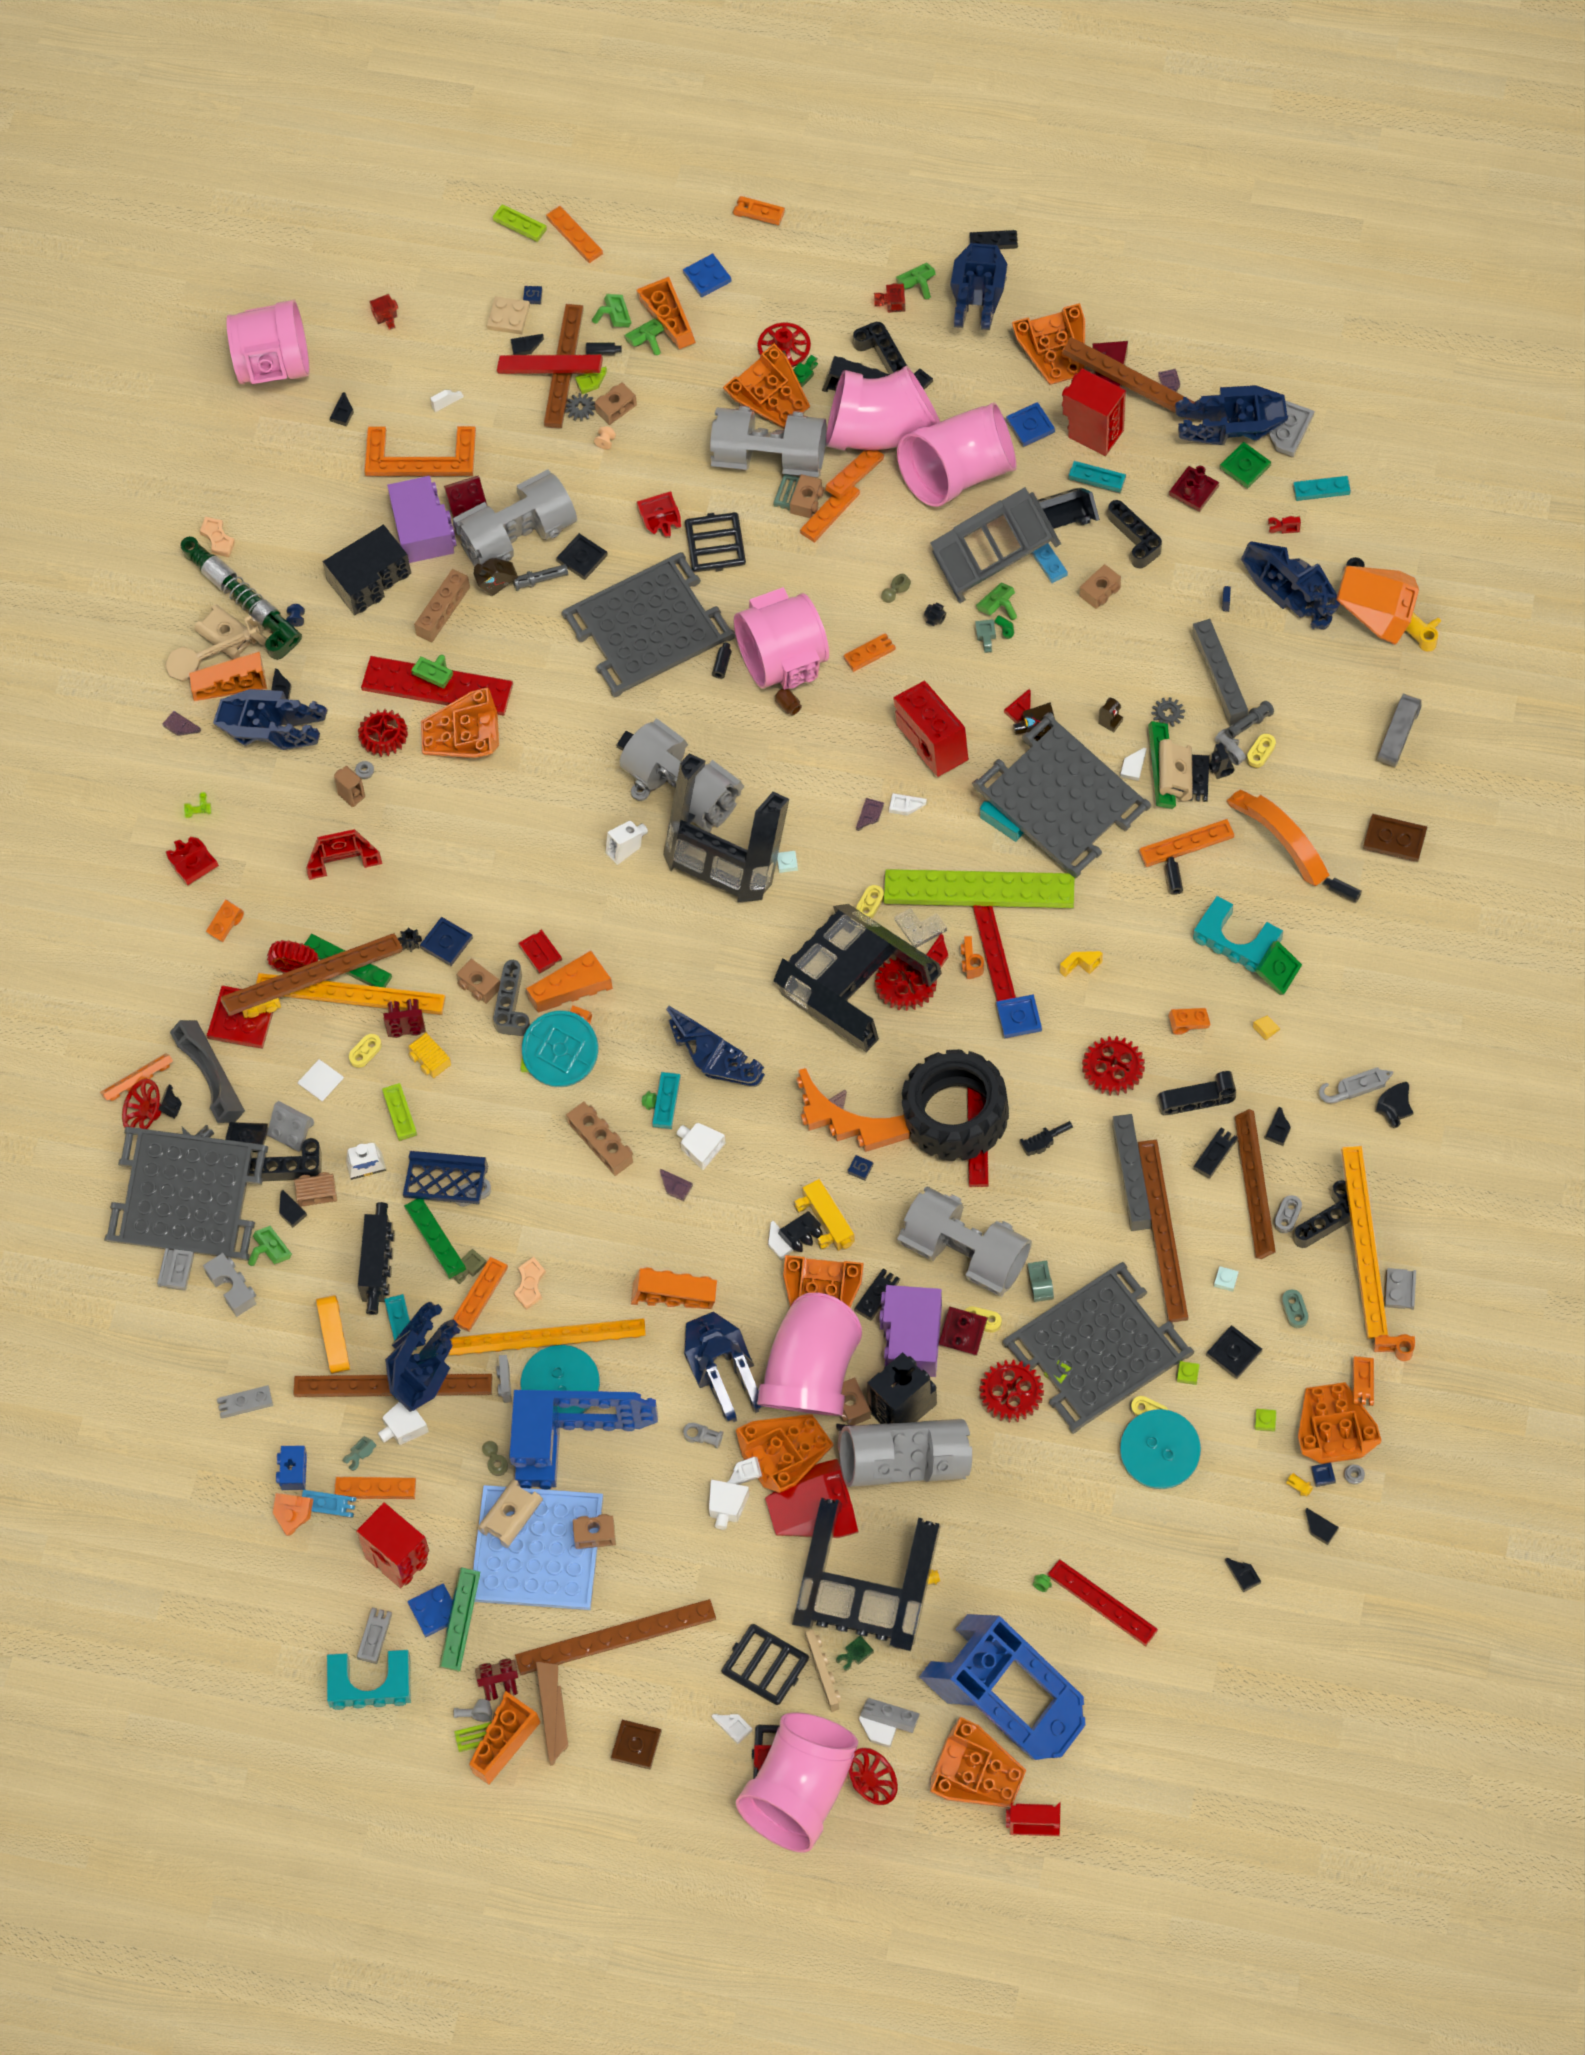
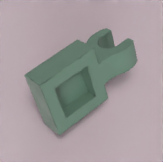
[975,619,996,653]
[342,1436,377,1471]

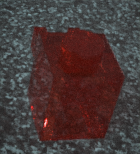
[874,283,906,313]
[369,294,399,330]

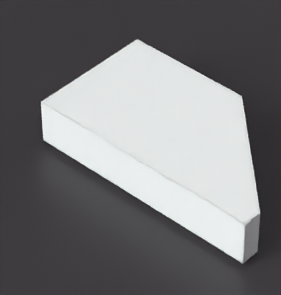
[430,390,464,412]
[1120,748,1147,781]
[889,793,927,816]
[768,1221,794,1260]
[727,1457,762,1485]
[712,1714,753,1744]
[859,1716,896,1748]

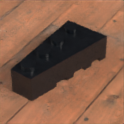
[822,356,890,392]

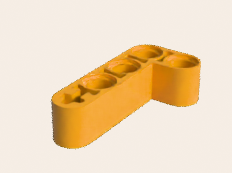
[316,1295,351,1374]

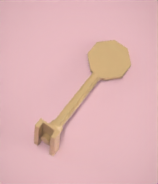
[165,616,267,682]

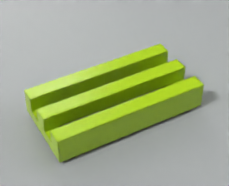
[454,1722,491,1752]

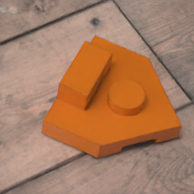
[273,1493,313,1536]

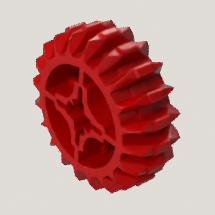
[358,709,408,757]
[267,940,319,974]

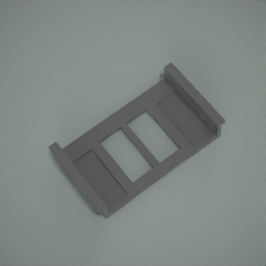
[930,487,1061,603]

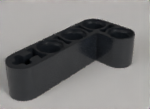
[853,321,907,374]
[1108,500,1162,569]
[1157,1071,1236,1115]
[248,1138,322,1182]
[1294,1180,1351,1248]

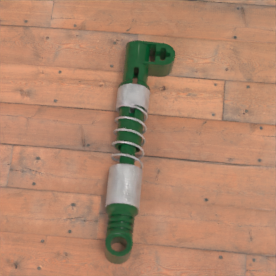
[180,536,302,660]

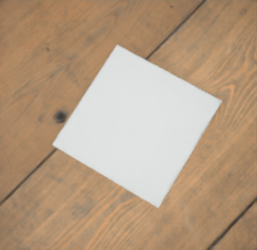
[298,1059,344,1101]

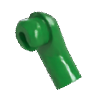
[995,615,1015,639]

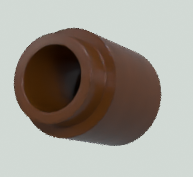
[775,689,802,716]

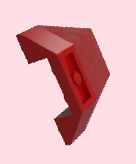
[765,1459,859,1538]

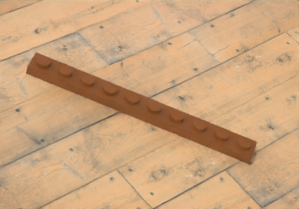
[221,933,403,1016]
[1138,1139,1188,1322]
[294,1374,493,1397]
[515,1599,716,1676]

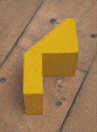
[1060,951,1103,977]

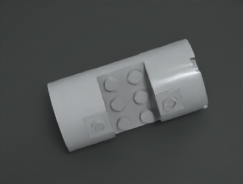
[710,406,827,477]
[453,469,577,566]
[620,718,744,832]
[897,1186,1032,1297]
[838,1419,972,1487]

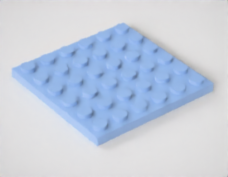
[473,1485,603,1610]

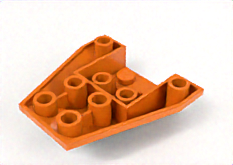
[1012,303,1085,385]
[723,344,810,429]
[1336,566,1419,645]
[421,687,499,758]
[783,1255,864,1308]
[1298,1382,1381,1464]
[736,1414,834,1493]
[930,1717,1026,1808]

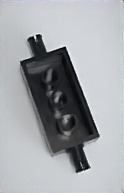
[358,1202,395,1315]

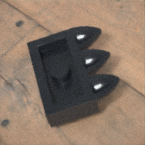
[778,1211,823,1252]

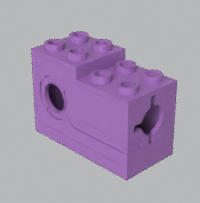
[387,476,457,563]
[880,1285,942,1377]

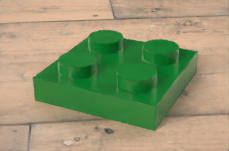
[1220,442,1271,489]
[1255,941,1302,995]

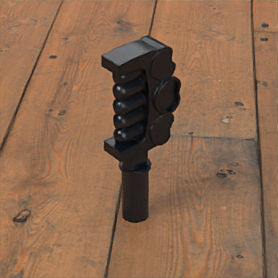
[1020,1121,1073,1156]

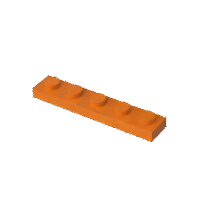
[1139,819,1234,867]

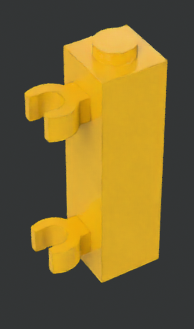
[794,1179,855,1251]

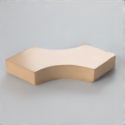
[200,517,235,557]
[514,1257,546,1310]

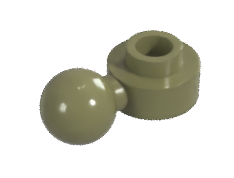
[881,574,911,603]
[482,1441,508,1476]

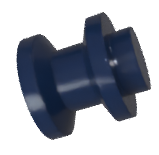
[286,604,305,627]

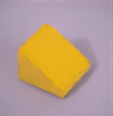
[1253,1015,1280,1040]

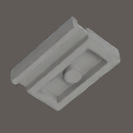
[157,1248,194,1290]
[1385,1268,1416,1310]
[497,1355,512,1403]

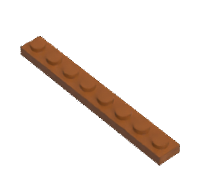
[544,304,584,428]
[1062,337,1194,420]
[1235,1109,1276,1259]

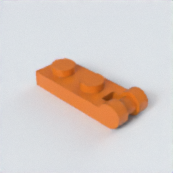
[733,196,785,225]

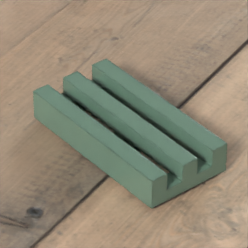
[773,474,800,510]

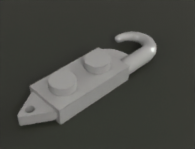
[1319,1067,1393,1104]

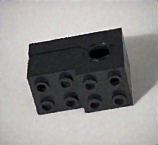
[322,524,411,616]
[867,1352,937,1424]

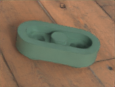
[1282,1289,1309,1328]

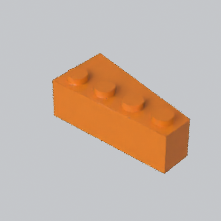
[636,277,696,349]
[189,651,267,701]
[526,951,613,1013]
[631,1267,717,1309]
[469,1691,541,1785]

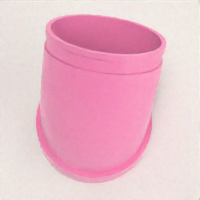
[826,365,940,450]
[897,402,1016,507]
[757,1293,862,1416]
[736,1713,858,1853]

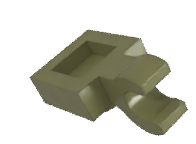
[454,1249,487,1284]

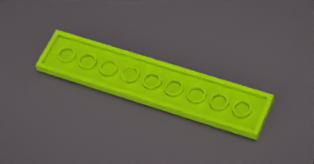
[884,869,1075,908]

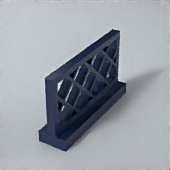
[403,1151,488,1204]

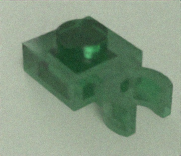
[836,1636,874,1671]

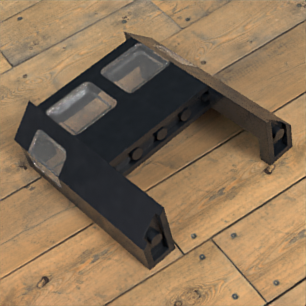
[773,904,942,1053]

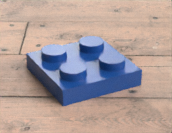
[683,253,732,298]
[1006,402,1055,447]
[996,994,1042,1039]
[407,1583,453,1638]

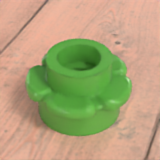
[642,1091,657,1110]
[1033,1574,1052,1592]

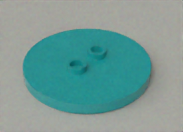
[522,1010,599,1087]
[521,1345,600,1413]
[1120,1409,1201,1489]

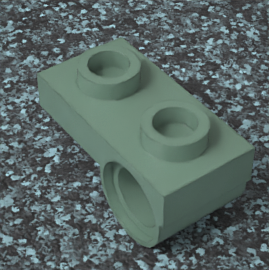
[1028,1260,1054,1302]

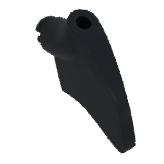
[1376,1082,1414,1128]

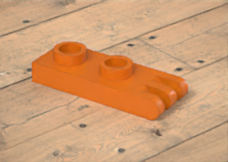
[844,633,896,672]
[1353,1356,1374,1406]

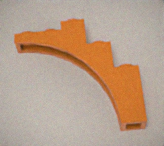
[796,1068,910,1152]

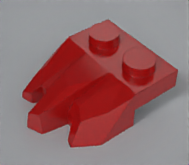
[636,491,681,538]
[166,836,219,886]

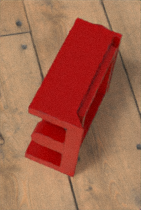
[1006,1802,1061,1837]

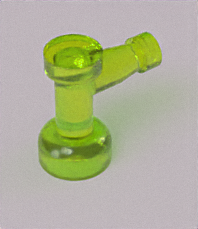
[184,792,212,818]

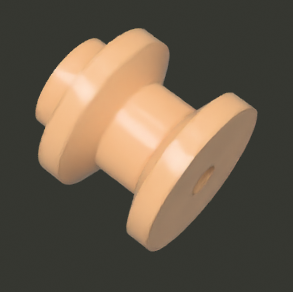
[594,426,616,449]

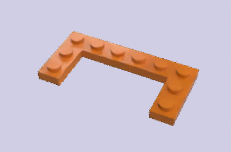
[365,426,476,476]

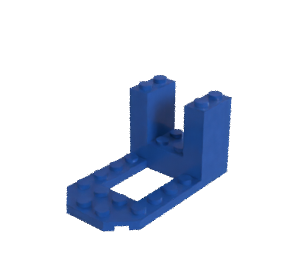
[510,1390,658,1490]
[919,1614,1086,1760]

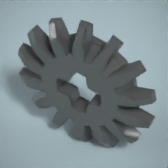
[565,393,595,421]
[1151,697,1185,727]

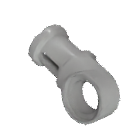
[1215,729,1246,765]
[683,1423,724,1449]

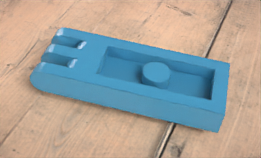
[1031,543,1068,583]
[302,1490,356,1518]

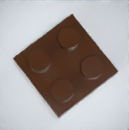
[611,1719,662,1770]

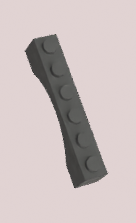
[1192,619,1248,726]
[170,1020,245,1123]
[1112,1114,1151,1231]

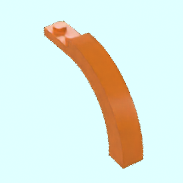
[1227,789,1330,886]

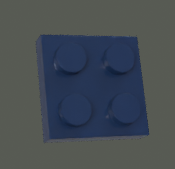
[420,916,473,966]

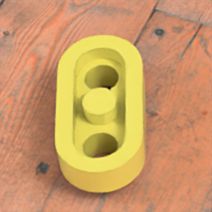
[1247,734,1276,768]
[856,885,884,920]
[349,1034,382,1068]
[965,1306,1002,1333]
[1131,1396,1168,1416]

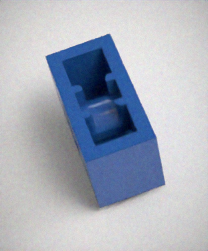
[276,1445,307,1490]

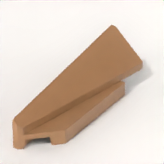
[536,1662,569,1766]

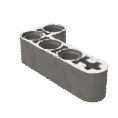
[1377,693,1422,767]

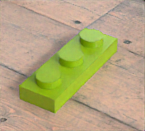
[493,204,547,242]
[382,1083,417,1141]

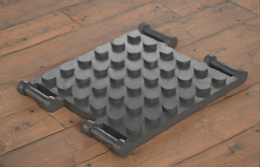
[561,552,736,697]
[972,713,1152,878]
[104,1127,268,1261]
[1002,1262,1195,1434]

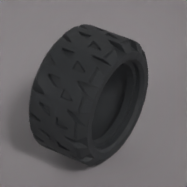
[902,1049,1009,1161]

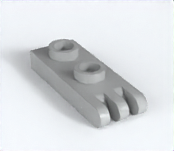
[217,1385,273,1418]
[357,1607,392,1664]
[861,1698,920,1733]

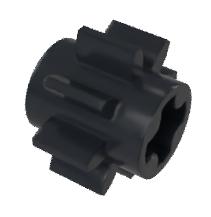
[924,602,947,626]
[398,927,422,952]

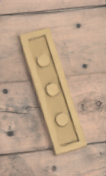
[805,1629,841,1712]

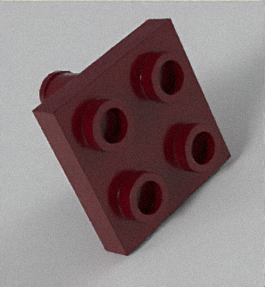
[1169,465,1220,512]
[444,475,487,518]
[383,999,426,1038]
[939,1306,988,1355]
[475,1658,518,1701]

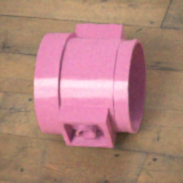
[226,300,309,384]
[734,587,829,690]

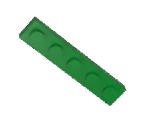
[1148,721,1176,809]
[304,933,392,988]
[404,1199,466,1279]
[439,1567,481,1672]

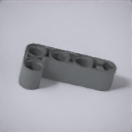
[493,959,530,1036]

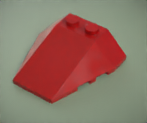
[306,829,383,880]

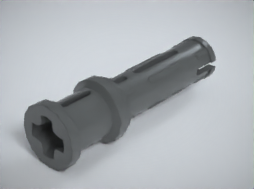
[513,564,568,591]
[1226,701,1274,739]

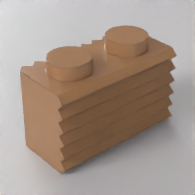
[334,766,366,807]
[295,1172,337,1207]

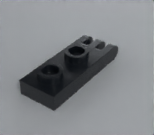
[970,230,1018,249]
[1189,754,1210,802]
[1194,1127,1238,1179]
[855,1268,900,1321]

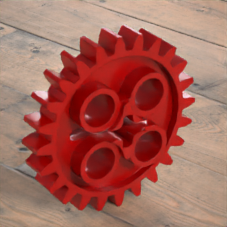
[875,957,937,1011]
[1082,1036,1145,1096]
[979,1359,1044,1423]

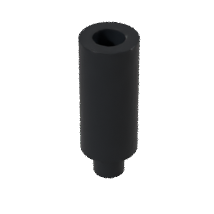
[586,342,622,355]
[712,642,732,679]
[1165,857,1183,895]
[1324,877,1362,903]

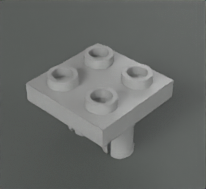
[267,1101,314,1152]

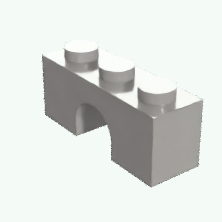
[203,1253,256,1317]

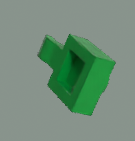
[793,355,818,387]

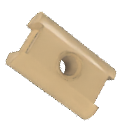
[194,605,257,659]
[1159,739,1193,801]
[477,1479,543,1548]

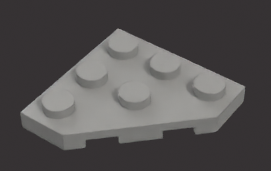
[1268,401,1314,457]

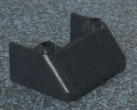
[1038,487,1100,529]

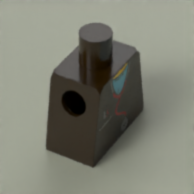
[473,558,518,596]
[1013,702,1055,741]

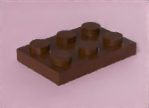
[1363,813,1428,862]

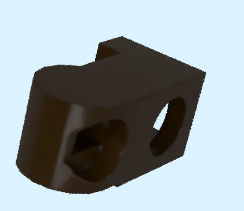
[1098,697,1123,733]

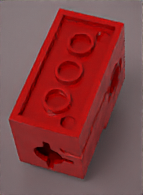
[1062,368,1126,457]
[893,680,969,777]
[356,1502,430,1589]

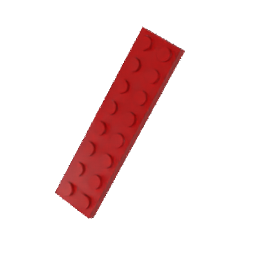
[361,656,513,716]

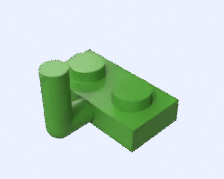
[896,263,936,299]
[592,294,632,327]
[624,318,664,355]
[976,582,1017,620]
[411,655,453,688]
[248,1226,292,1266]

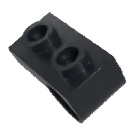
[1209,743,1235,779]

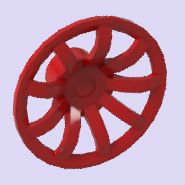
[757,322,811,367]
[122,1078,162,1129]
[849,1748,898,1805]

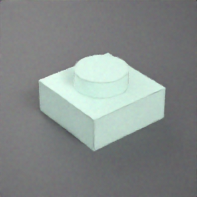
[777,851,798,873]
[1214,1266,1239,1292]

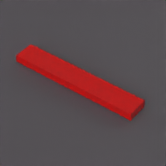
[497,355,603,374]
[972,905,1016,1001]
[968,1087,989,1187]
[1048,1559,1158,1647]

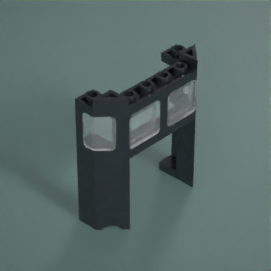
[663,753,789,902]
[792,1498,941,1651]

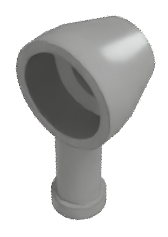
[454,1699,492,1722]

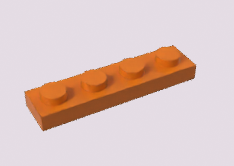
[546,206,603,263]
[825,450,884,499]
[800,486,860,543]
[100,1053,173,1101]
[452,1257,508,1332]
[335,1477,416,1499]

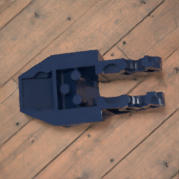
[950,243,1008,331]
[1175,385,1288,445]
[1241,541,1340,630]
[213,689,328,750]
[666,1006,765,1087]
[385,1302,461,1412]
[684,1311,764,1422]

